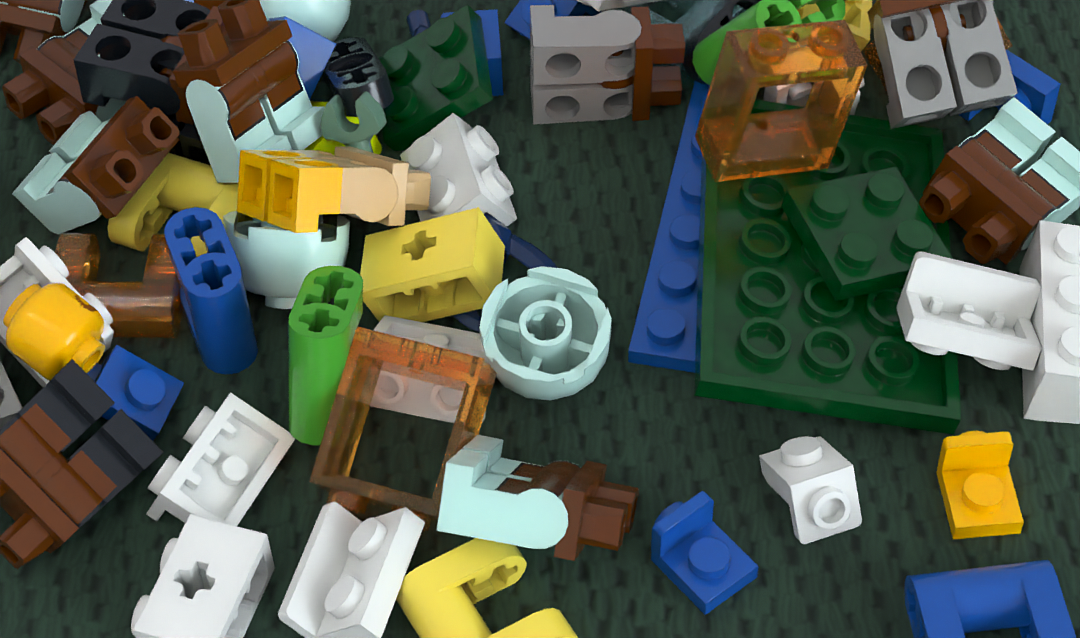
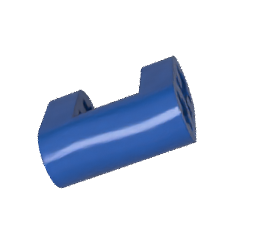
[164,207,258,374]
[904,560,1076,638]

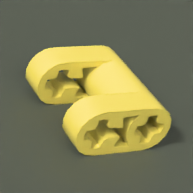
[108,153,253,257]
[396,538,578,638]

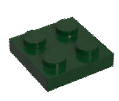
[378,5,493,151]
[781,167,953,301]

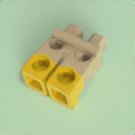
[237,147,431,233]

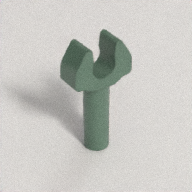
[320,92,387,153]

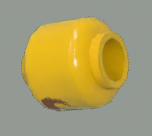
[3,283,105,381]

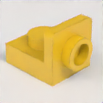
[936,431,1024,539]

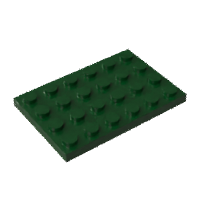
[694,92,961,435]

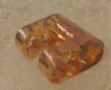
[55,233,183,338]

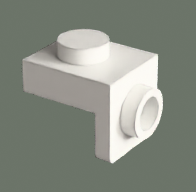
[759,436,862,544]

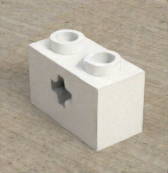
[131,514,275,638]

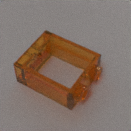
[695,20,868,182]
[309,326,497,532]

